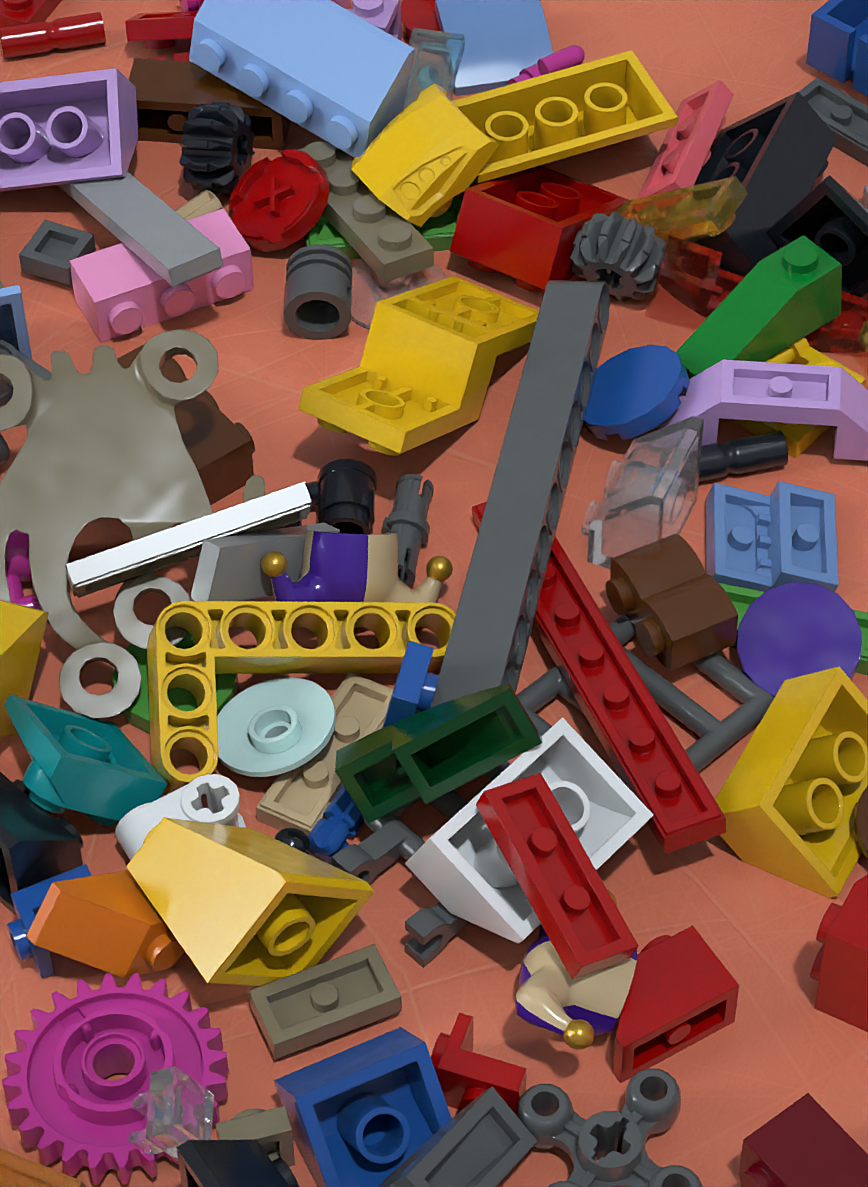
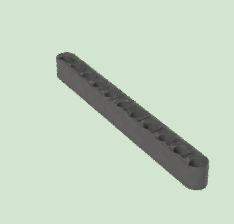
[430,280,610,708]

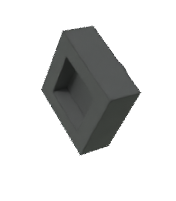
[19,220,96,285]

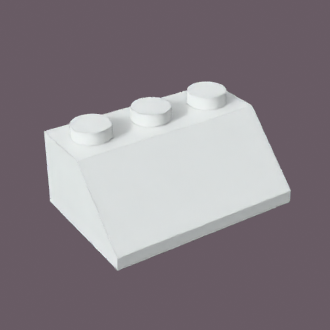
[405,717,653,944]

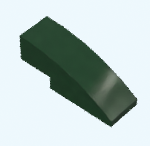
[335,684,542,824]

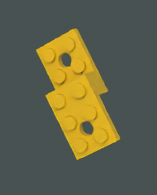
[298,276,539,455]

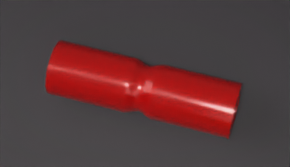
[0,12,106,59]

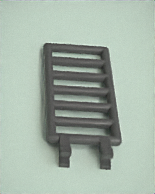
[331,614,774,968]

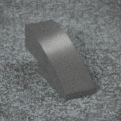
[378,1087,537,1187]

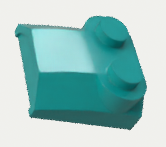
[4,694,168,826]

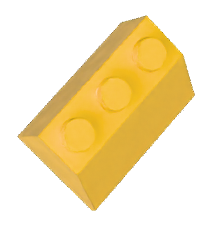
[715,666,868,898]

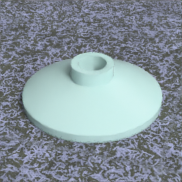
[217,677,336,777]

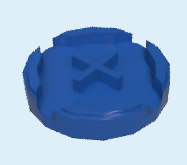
[583,345,690,440]

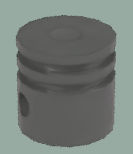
[284,245,353,340]

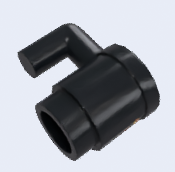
[278,459,377,534]

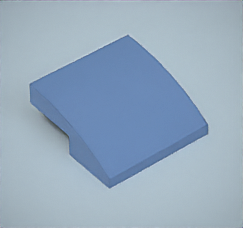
[435,0,553,96]
[706,481,839,592]

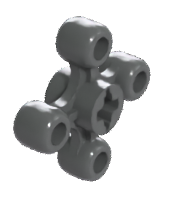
[517,1068,703,1187]

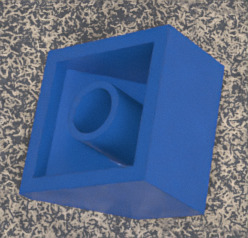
[274,1027,452,1187]

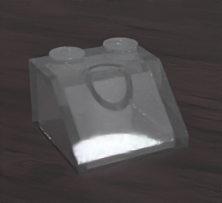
[581,416,704,569]

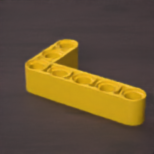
[147,601,456,794]

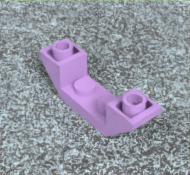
[658,359,868,461]

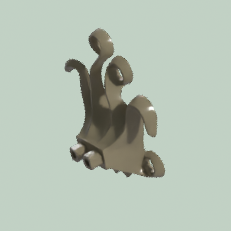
[0,329,265,719]

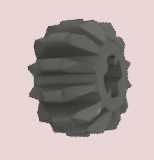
[570,211,667,301]

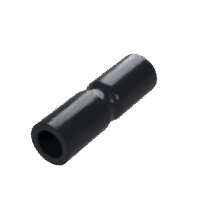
[665,431,788,487]

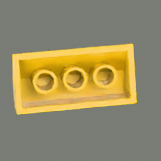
[451,50,678,185]

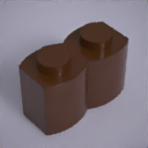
[605,533,738,671]

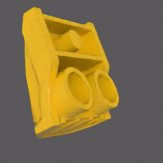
[351,83,499,227]

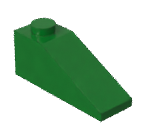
[675,235,842,379]

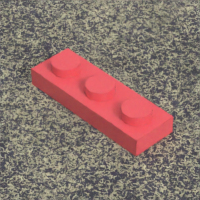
[636,80,734,217]

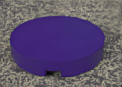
[737,582,862,697]

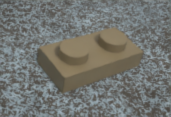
[248,944,402,1059]

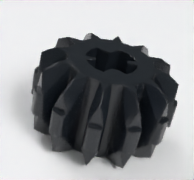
[179,102,255,195]

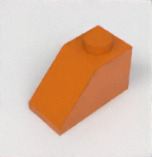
[26,870,184,978]

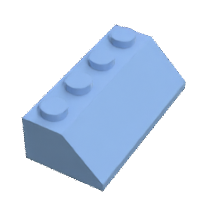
[189,0,415,158]

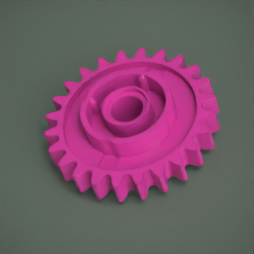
[2,973,229,1184]

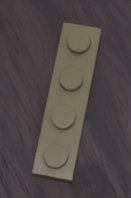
[298,141,434,283]

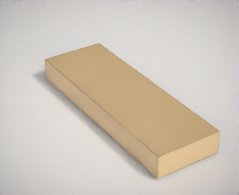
[256,672,393,836]

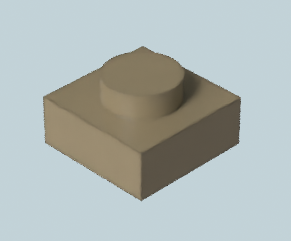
[215,1106,295,1167]

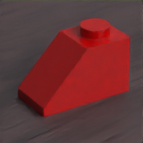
[613,926,739,1084]

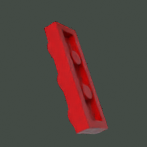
[476,773,639,980]

